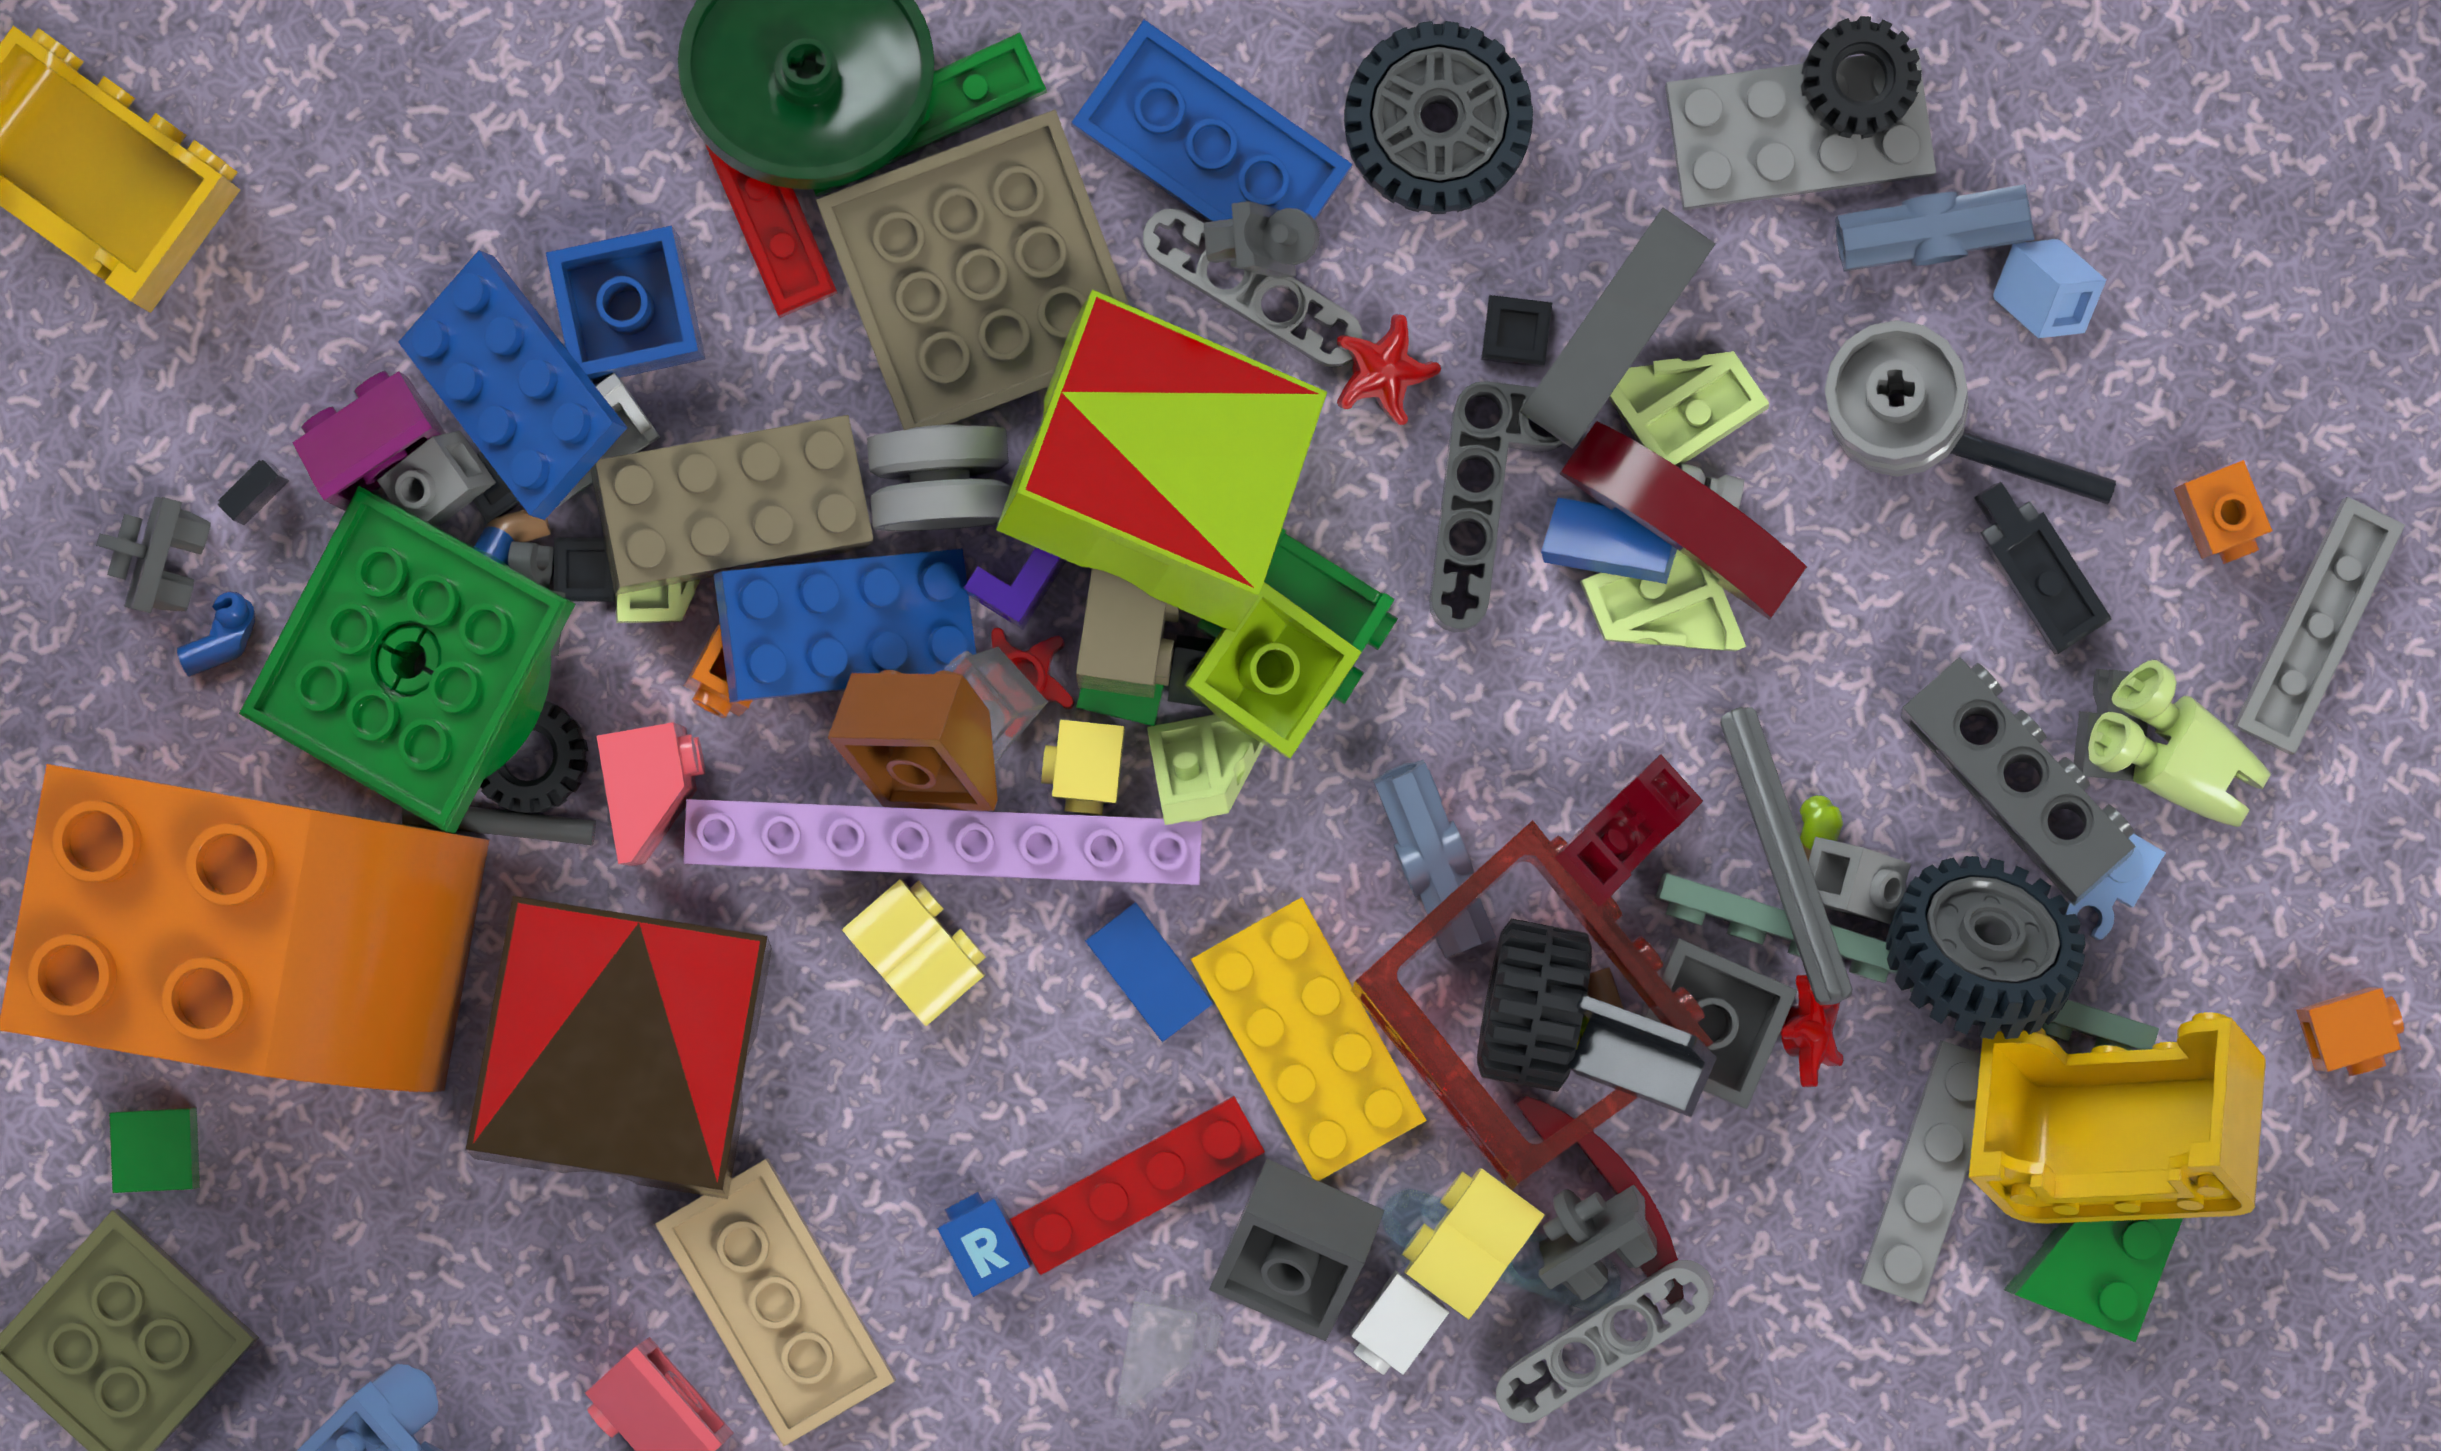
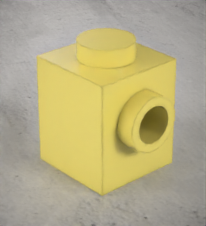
[1041,720,1125,815]

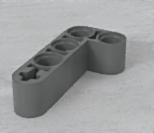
[1520,207,1716,449]
[1429,381,1564,633]

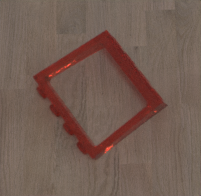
[1351,820,1713,1191]

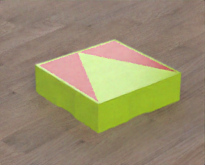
[996,289,1327,632]

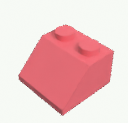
[596,722,705,866]
[585,1337,734,1451]

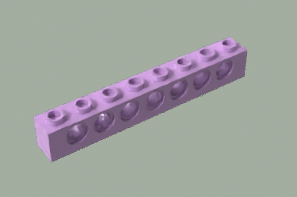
[684,799,1202,886]

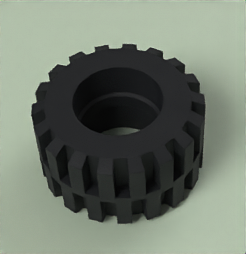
[1477,918,1592,1092]

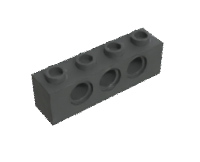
[1901,657,2136,906]

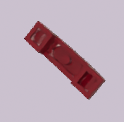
[1560,421,1807,620]
[1554,754,1703,907]
[1513,1094,1684,1306]

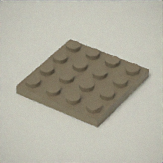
[816,109,1129,430]

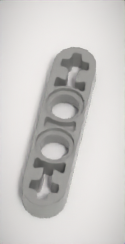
[1143,209,1362,368]
[1496,1260,1714,1423]

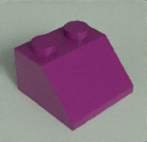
[292,371,446,511]

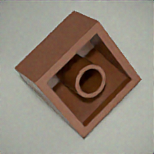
[828,670,998,811]

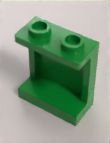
[1197,528,1398,710]

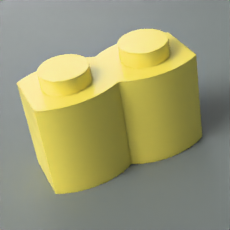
[842,879,986,1026]
[1402,1168,1545,1320]

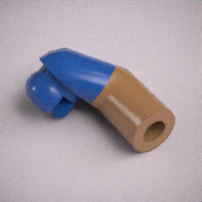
[474,509,551,566]

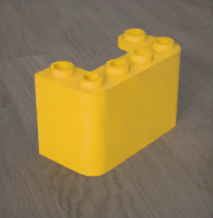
[0,25,240,313]
[1969,1012,2266,1224]

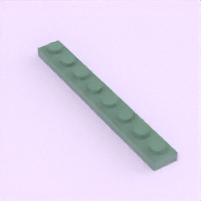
[1654,873,2159,1051]

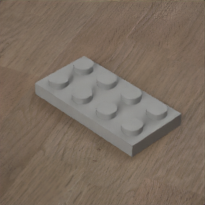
[1665,48,1936,210]

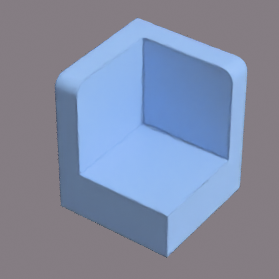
[1993,239,2107,339]

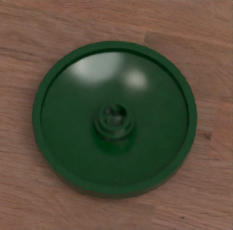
[678,0,934,189]

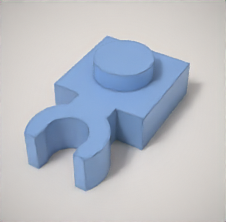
[2065,834,2166,940]

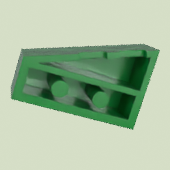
[2004,1218,2183,1342]

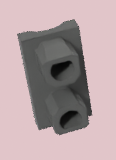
[1204,201,1320,279]
[96,497,211,613]
[1539,1185,1657,1300]

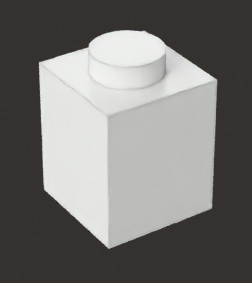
[1350,1270,1449,1375]

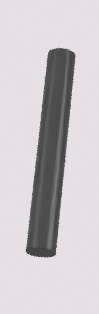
[402,806,596,846]

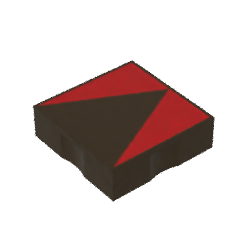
[465,896,772,1199]

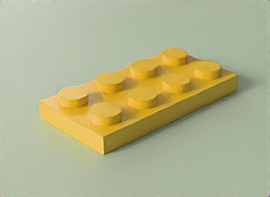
[1191,897,1427,1181]

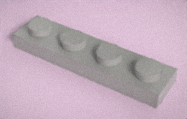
[2233,497,2405,755]
[1859,1040,1981,1304]

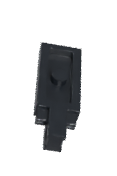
[1974,482,2112,655]

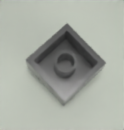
[1640,939,1798,1109]

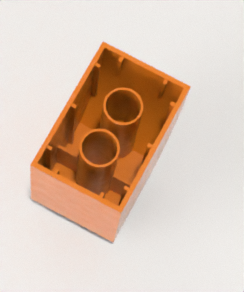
[0,764,490,1092]

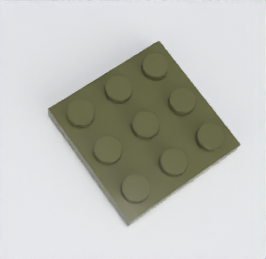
[0,1209,259,1451]

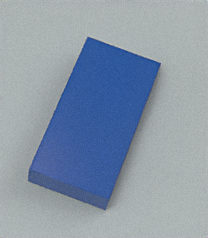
[1541,497,1677,584]
[1085,902,1213,1043]

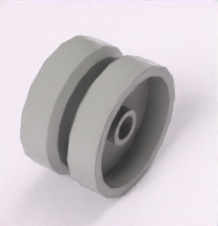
[1824,320,1969,477]
[867,425,1011,531]

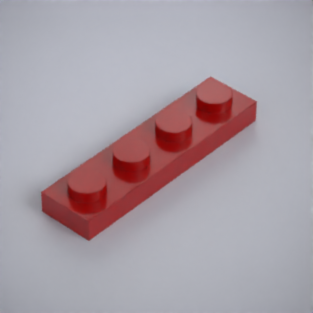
[1010,1096,1265,1275]

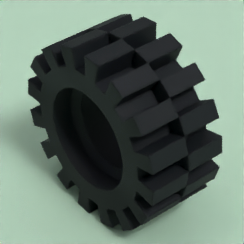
[1800,16,1922,139]
[480,700,588,813]

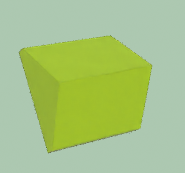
[1185,582,1362,759]

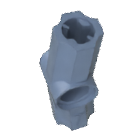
[1835,184,2035,272]
[1373,760,1496,958]

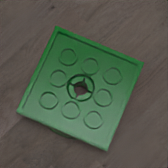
[239,486,576,834]

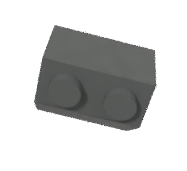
[1209,1159,1385,1341]

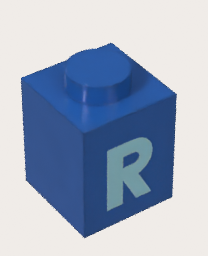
[937,1192,1032,1297]

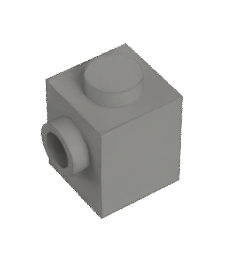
[377,431,496,527]
[1808,837,1911,925]

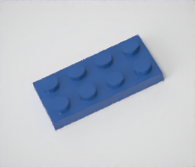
[1071,19,1353,222]
[398,250,628,520]
[714,548,979,703]

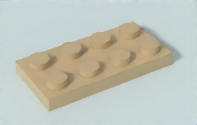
[655,1158,897,1447]

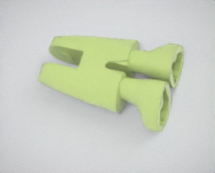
[2088,660,2271,827]

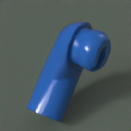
[177,591,255,677]

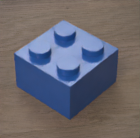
[546,225,706,384]

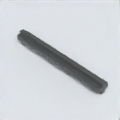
[1720,707,1853,1005]

